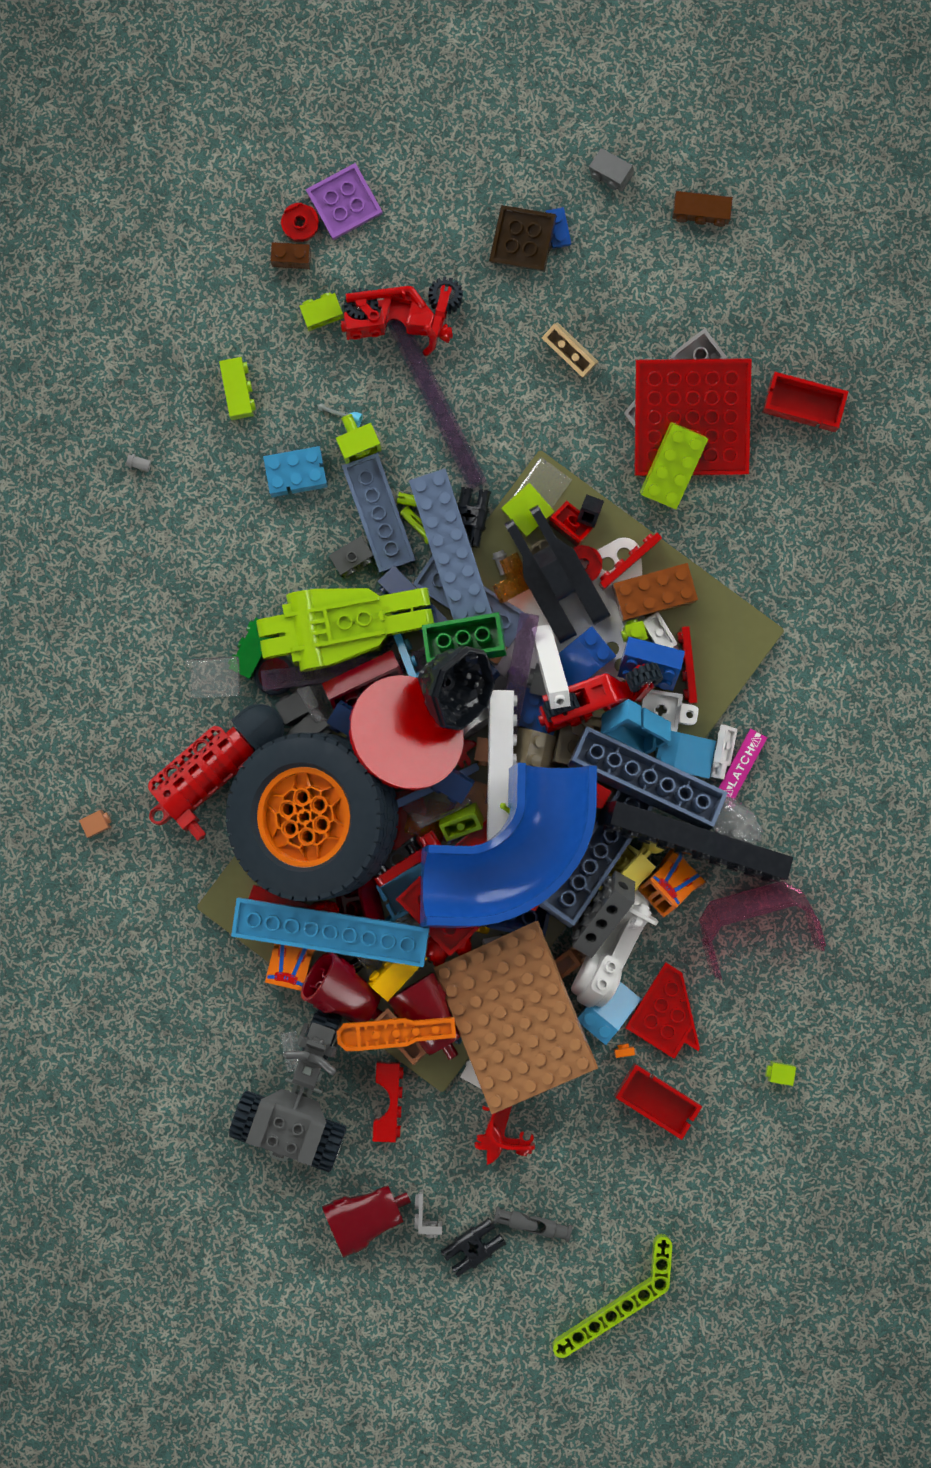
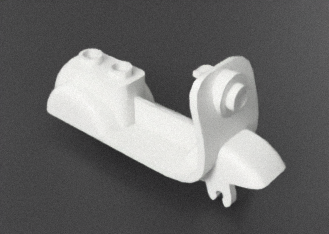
[571,890,658,1008]

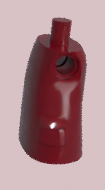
[300,952,383,1023]
[388,972,461,1060]
[322,1185,411,1258]

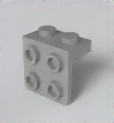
[414,1190,442,1238]

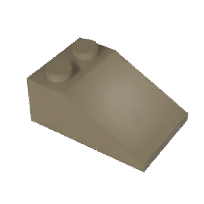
[513,728,560,768]

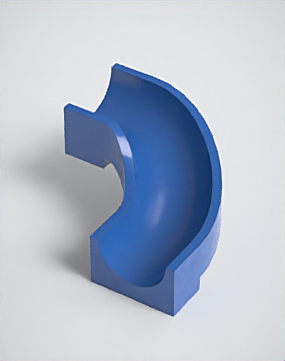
[420,763,597,928]

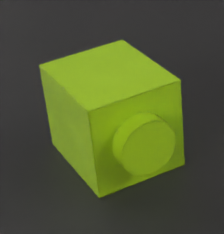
[765,1061,796,1086]

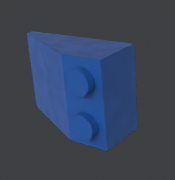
[559,626,616,686]

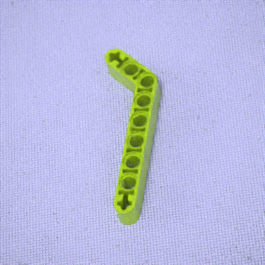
[552,1234,672,1358]

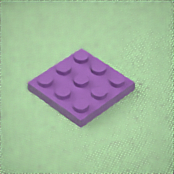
[306,163,383,240]

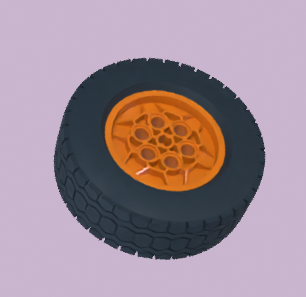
[226,733,399,901]

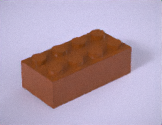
[612,563,698,623]

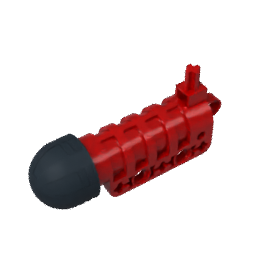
[148,704,284,841]

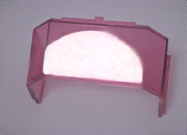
[699,881,826,980]

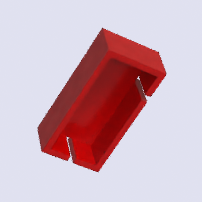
[762,372,849,432]
[614,1063,702,1140]

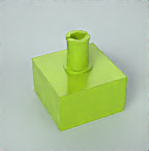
[336,414,381,464]

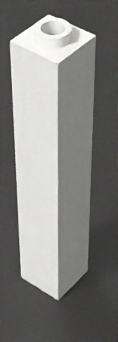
[531,624,571,709]

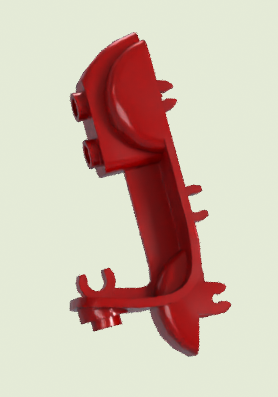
[474,1106,535,1165]

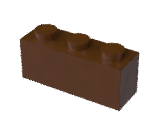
[672,191,733,227]

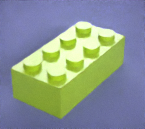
[640,422,708,510]

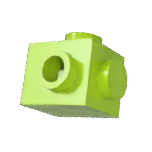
[621,619,648,643]

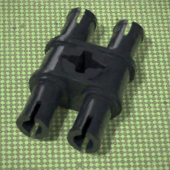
[457,487,491,548]
[440,1217,506,1277]

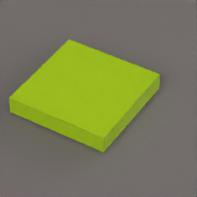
[500,483,555,537]

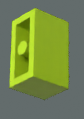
[299,293,344,331]
[439,802,484,841]

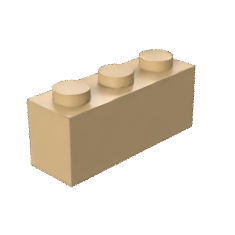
[542,323,599,377]

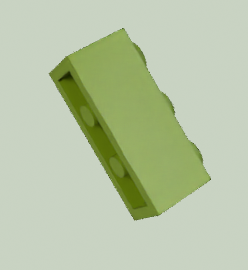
[219,357,256,420]

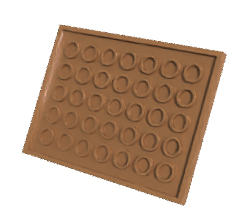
[434,921,598,1114]

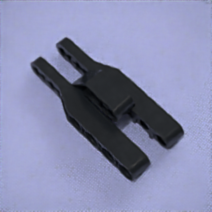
[504,505,611,644]

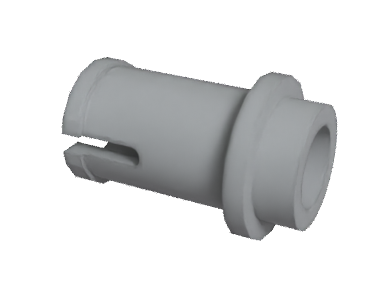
[126,454,151,472]
[492,550,512,576]

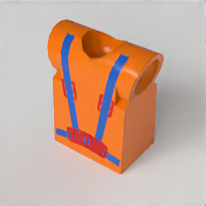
[637,849,706,918]
[265,944,315,991]

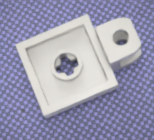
[642,689,699,732]

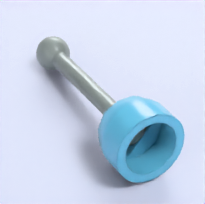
[318,403,363,428]

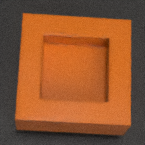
[614,1043,635,1058]

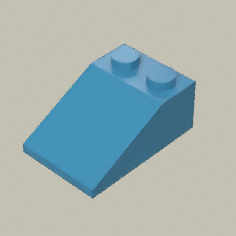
[654,731,716,779]
[577,981,641,1045]

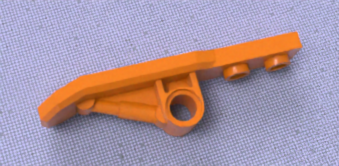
[336,1017,456,1051]

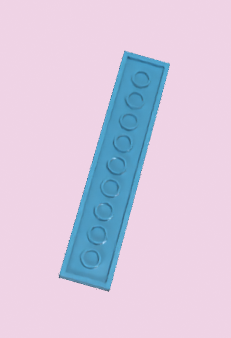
[231,897,430,967]

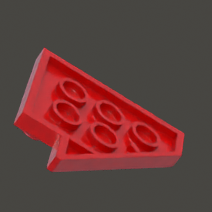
[625,962,700,1059]

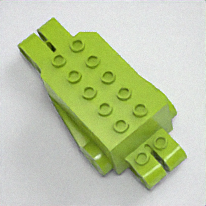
[256,588,434,672]

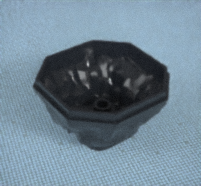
[418,646,495,730]

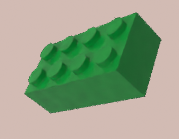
[422,612,507,664]

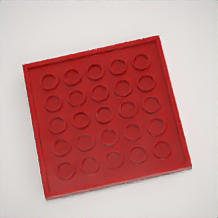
[634,358,752,476]

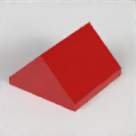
[548,501,596,546]

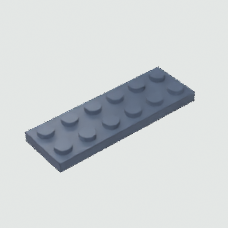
[342,453,416,573]
[413,555,530,648]

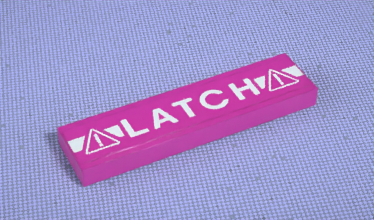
[718,729,767,805]

